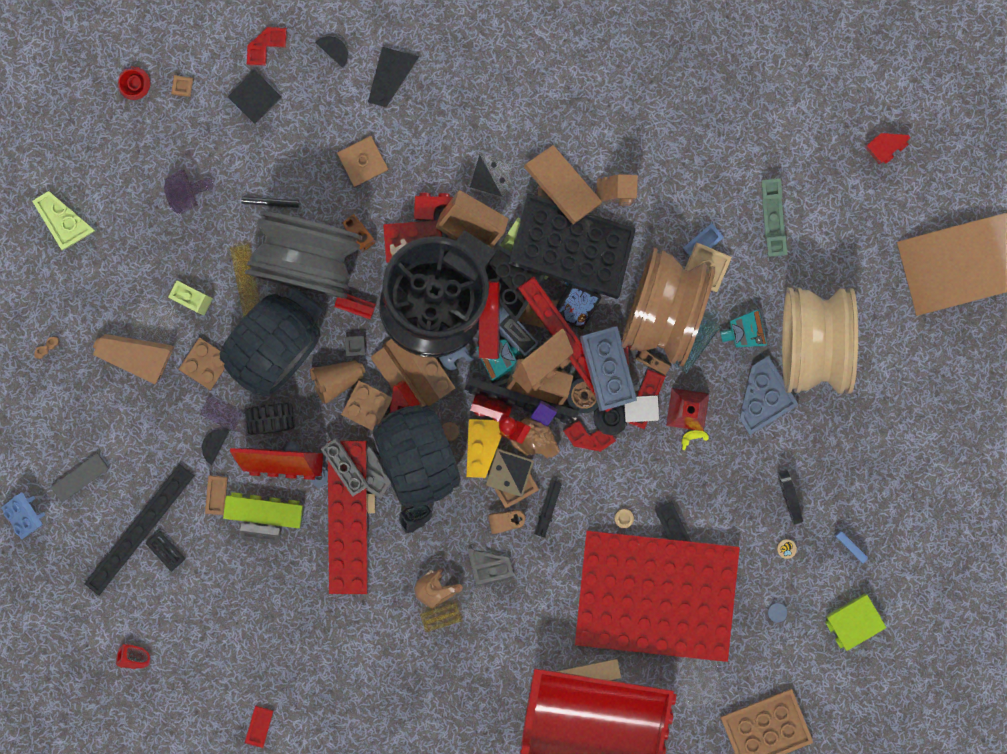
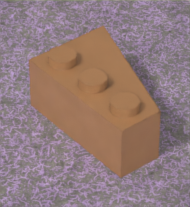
[596,175,638,206]

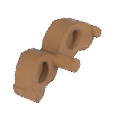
[34,337,60,359]

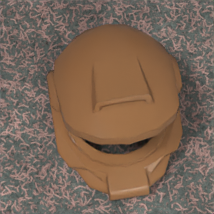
[414,569,463,609]

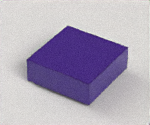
[530,400,557,426]

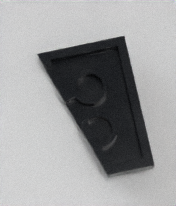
[368,47,419,108]

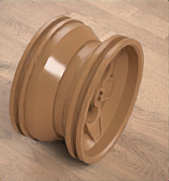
[621,247,715,367]

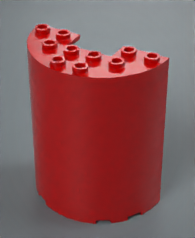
[520,668,677,754]

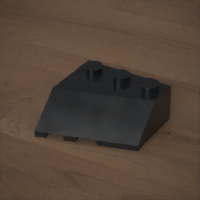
[485,244,545,323]

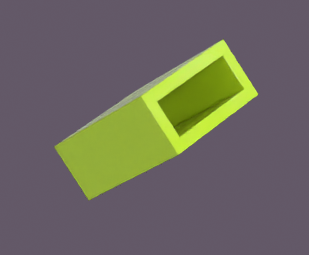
[825,593,886,651]

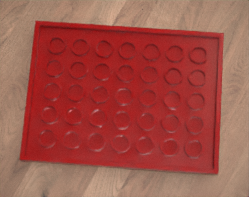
[575,530,740,662]

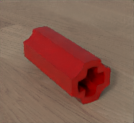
[334,293,376,320]

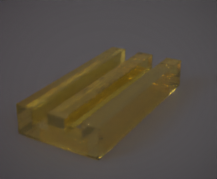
[420,603,462,633]

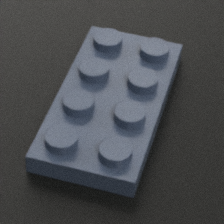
[580,326,637,411]

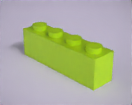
[223,492,304,529]

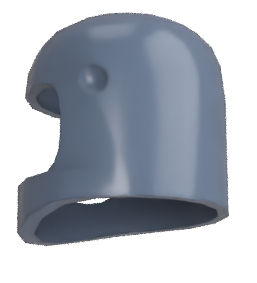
[439,347,475,370]

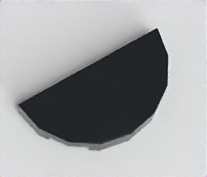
[315,36,348,69]
[201,429,230,465]

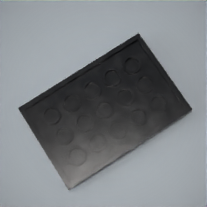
[508,193,636,299]

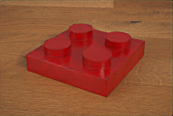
[470,394,512,422]

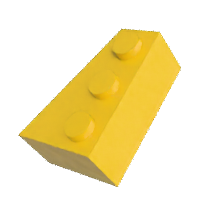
[466,419,501,478]

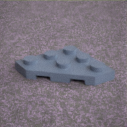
[739,356,799,435]

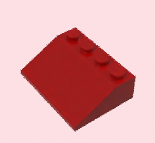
[230,448,323,480]

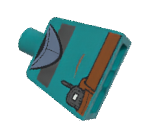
[720,310,767,348]
[476,339,521,383]

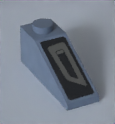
[499,303,539,358]

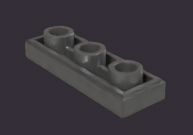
[321,438,369,497]

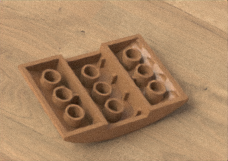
[897,213,1007,316]

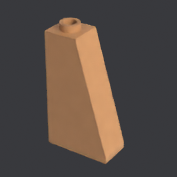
[93,334,174,384]

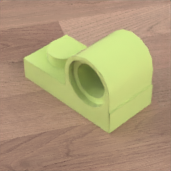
[168,281,213,316]

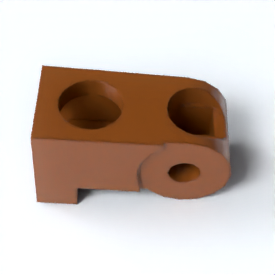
[342,214,376,252]

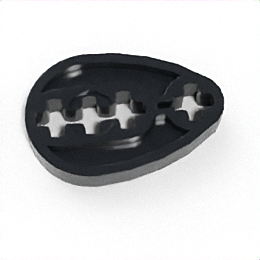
[777,470,803,525]

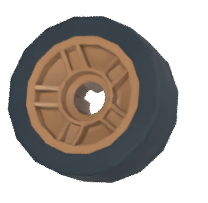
[567,378,598,413]

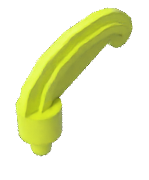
[681,430,709,450]

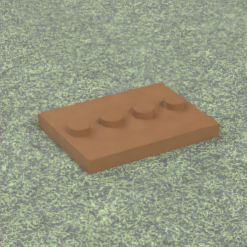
[720,689,813,754]

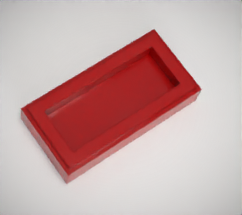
[245,705,274,748]

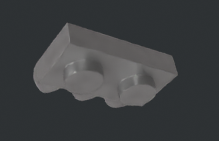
[240,522,280,545]

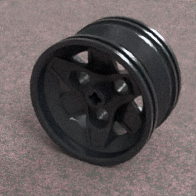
[379,237,489,357]

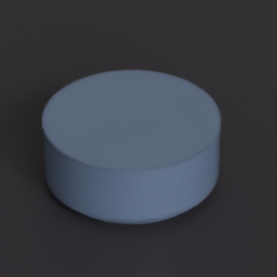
[768,603,787,622]

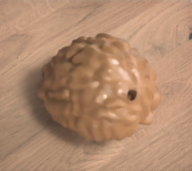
[510,417,560,458]

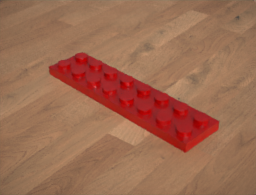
[328,440,368,594]

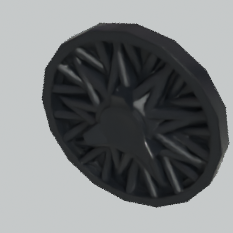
[593,405,627,436]

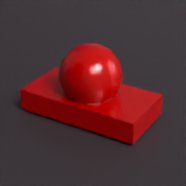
[499,417,531,444]

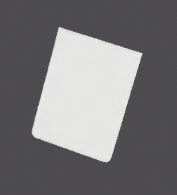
[625,396,659,422]

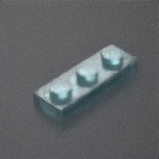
[673,317,721,374]

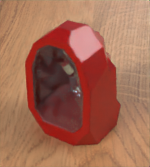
[116,644,150,669]

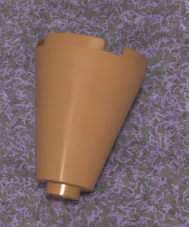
[310,360,365,404]

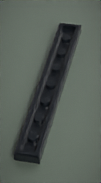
[84,464,195,596]

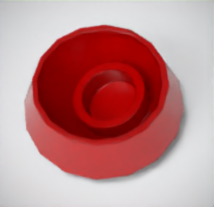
[117,67,150,100]

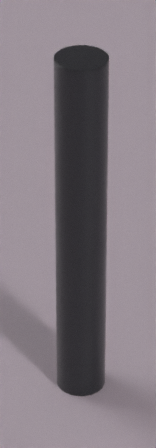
[241,196,299,208]

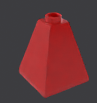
[666,388,710,431]

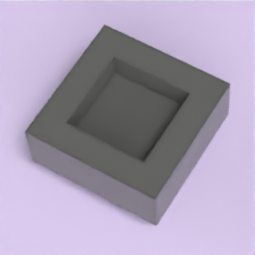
[345,336,366,356]

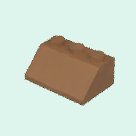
[512,328,573,393]

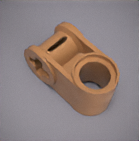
[488,510,526,534]

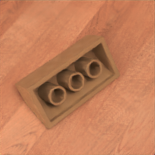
[382,339,456,406]

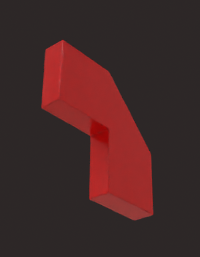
[247,27,287,66]
[563,420,616,452]

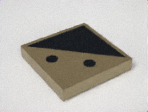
[486,449,534,497]

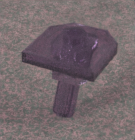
[164,169,214,215]

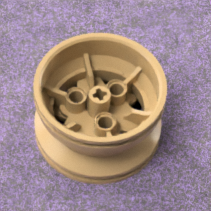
[782,288,858,394]

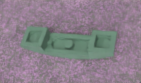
[761,178,787,257]

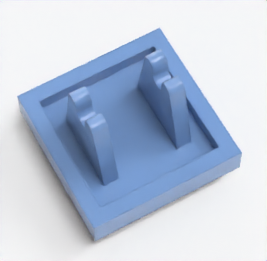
[1,492,45,540]

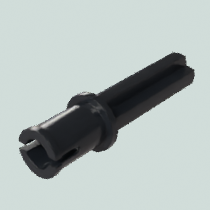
[534,481,562,538]

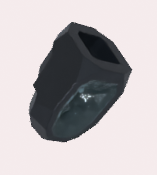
[399,505,432,533]

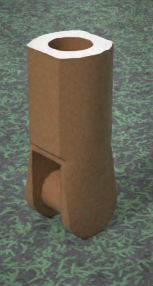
[635,351,671,375]

